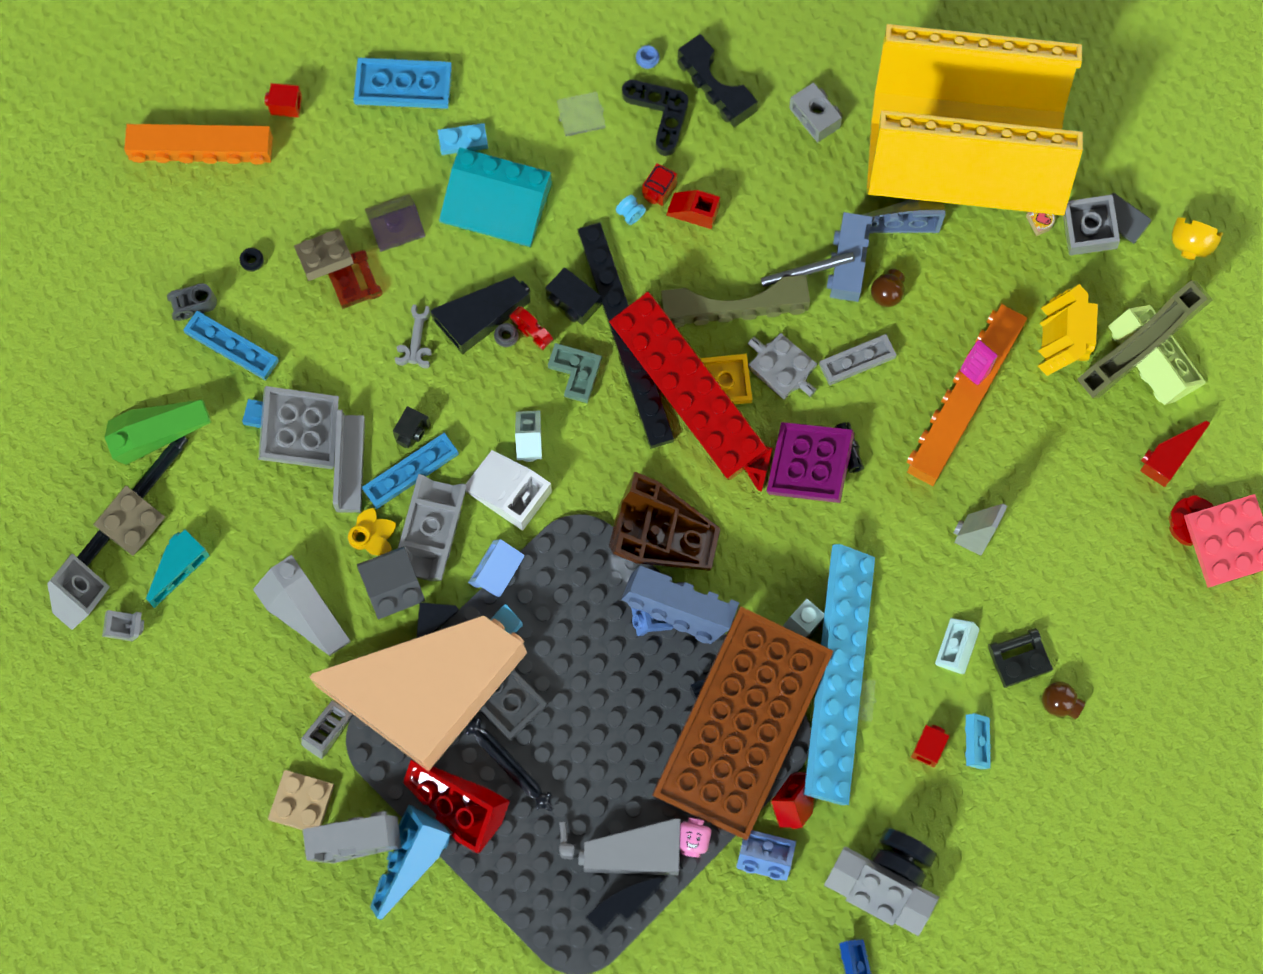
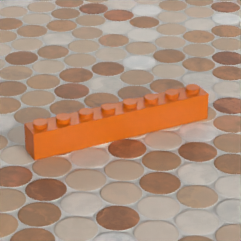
[906,304,1027,486]

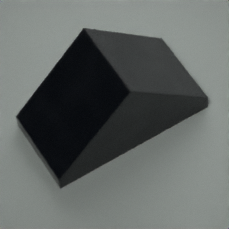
[417,603,459,638]

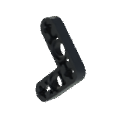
[622,80,688,156]

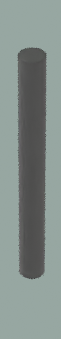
[761,252,855,287]

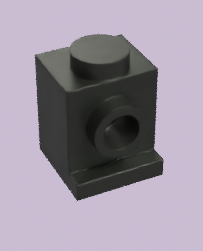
[393,406,431,448]

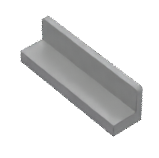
[333,409,365,513]

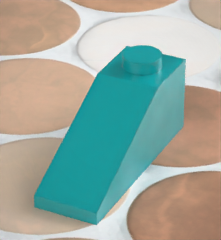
[146,529,210,608]

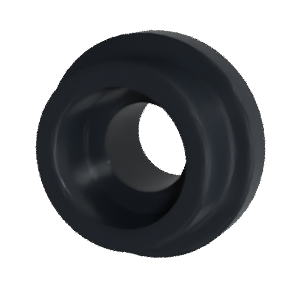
[239,248,264,272]

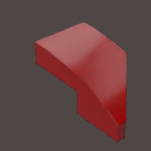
[745,447,772,492]

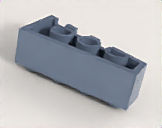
[621,566,739,644]

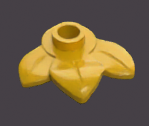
[348,508,396,556]

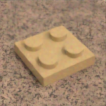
[268,770,335,831]

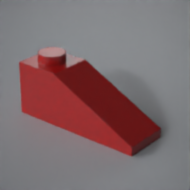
[1140,421,1210,488]

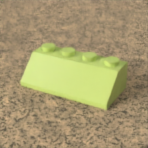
[1108,305,1206,405]

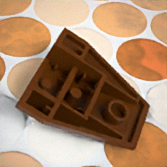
[609,472,720,571]

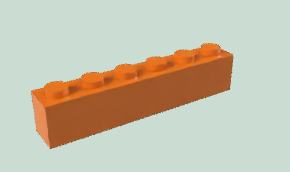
[124,124,273,165]

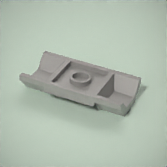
[398,474,467,581]
[824,846,939,936]

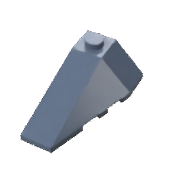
[862,199,945,233]

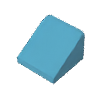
[490,604,523,634]

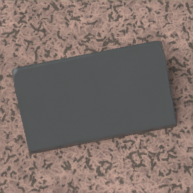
[1111,193,1151,244]

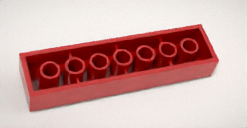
[609,292,770,480]

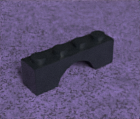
[677,34,758,128]

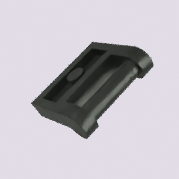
[988,628,1053,688]

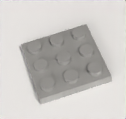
[258,386,339,469]

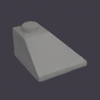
[47,554,110,630]

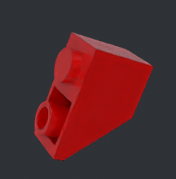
[666,190,720,229]

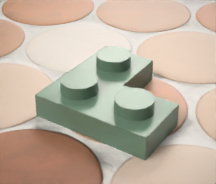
[548,343,602,403]

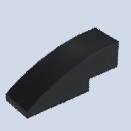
[586,877,664,934]

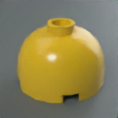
[1172,217,1223,260]

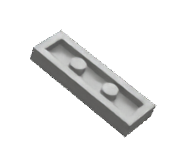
[819,334,896,386]

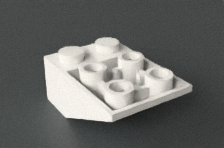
[465,450,552,531]

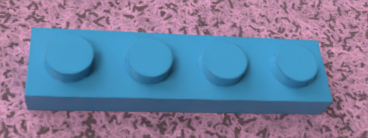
[183,311,279,381]
[362,433,459,509]

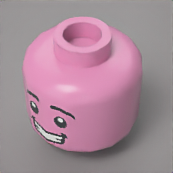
[679,817,711,857]

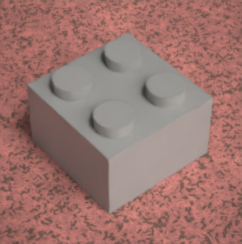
[1063,194,1120,256]

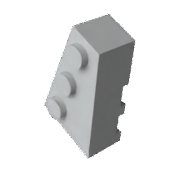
[303,811,401,864]

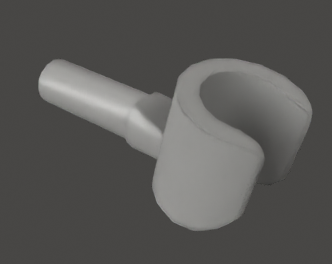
[559,822,575,860]

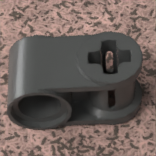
[167,283,217,321]

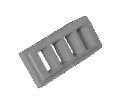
[301,700,353,759]

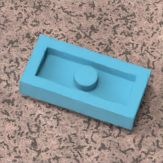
[438,123,488,155]
[965,714,990,769]

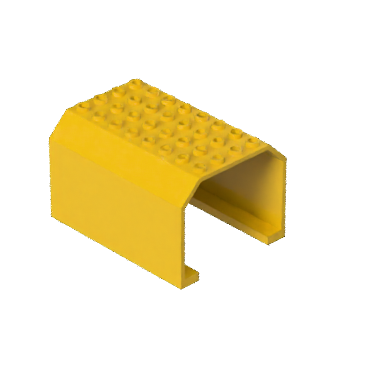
[866,24,1083,216]

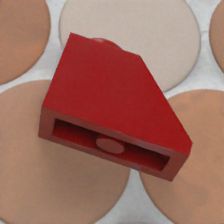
[771,772,814,829]

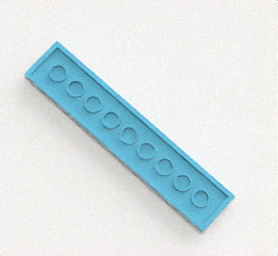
[804,544,875,805]

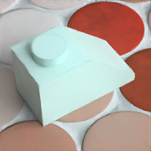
[515,411,542,462]
[783,599,824,639]

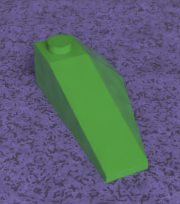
[105,400,211,465]

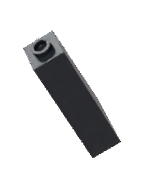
[430,276,531,355]

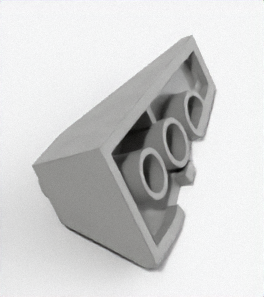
[953,504,1007,556]

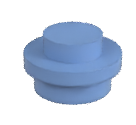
[636,45,659,69]

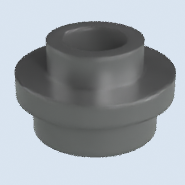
[494,323,518,347]

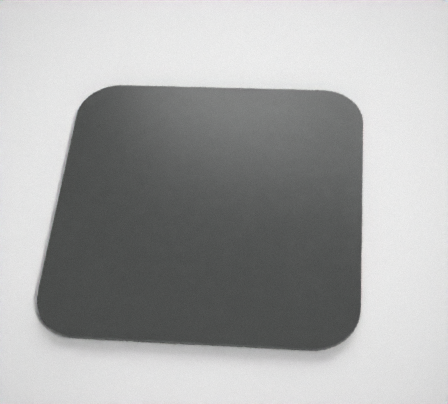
[346,514,811,974]

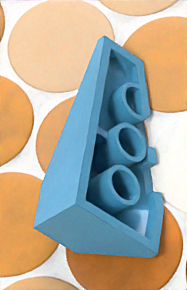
[370,804,450,920]

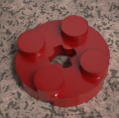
[509,306,553,351]
[1168,495,1214,546]

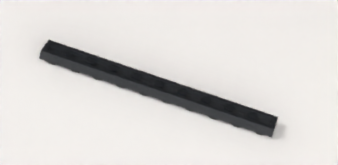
[577,222,674,449]

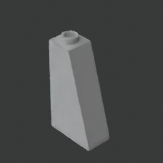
[579,819,680,875]

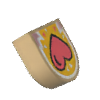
[1026,212,1055,236]

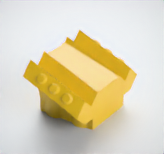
[1038,284,1098,376]

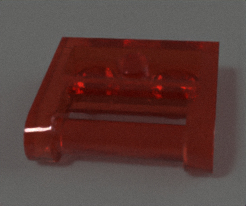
[328,250,383,309]

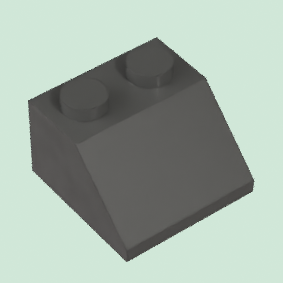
[357,546,426,620]

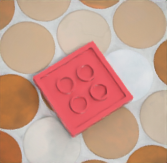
[1184,494,1263,588]

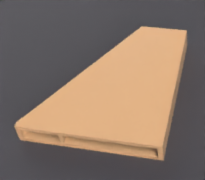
[309,616,527,771]

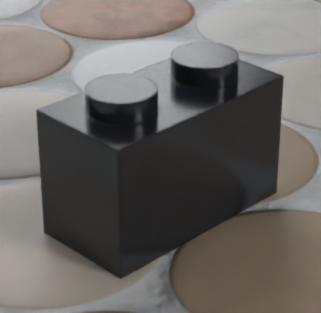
[545,267,602,325]

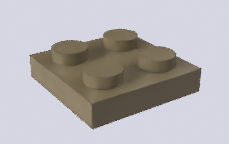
[294,229,354,281]
[93,485,165,556]

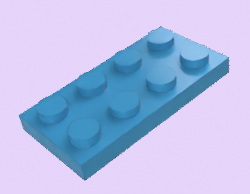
[354,58,452,109]

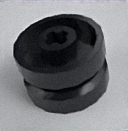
[870,828,937,887]

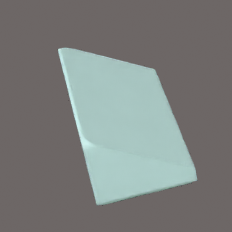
[935,618,979,674]

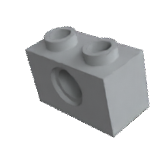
[789,82,842,143]

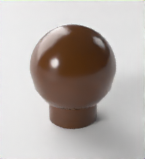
[871,269,905,307]
[1042,682,1085,720]

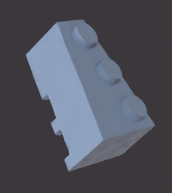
[826,212,873,302]

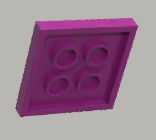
[766,422,855,503]

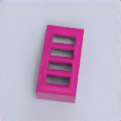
[960,340,997,385]

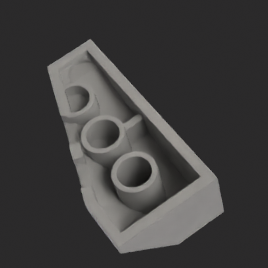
[253,555,351,656]

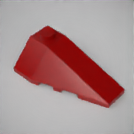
[403,759,510,854]

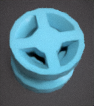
[616,194,646,225]

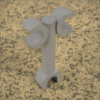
[395,304,432,368]

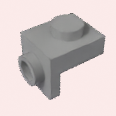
[102,610,144,641]

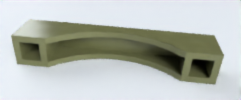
[661,275,810,328]
[1077,280,1213,398]

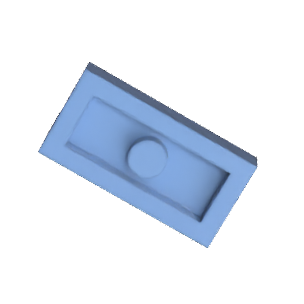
[468,539,524,597]

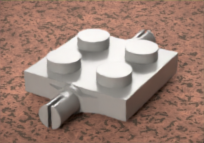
[748,333,817,400]

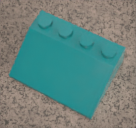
[439,147,552,247]

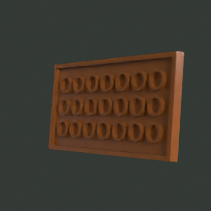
[652,606,834,840]

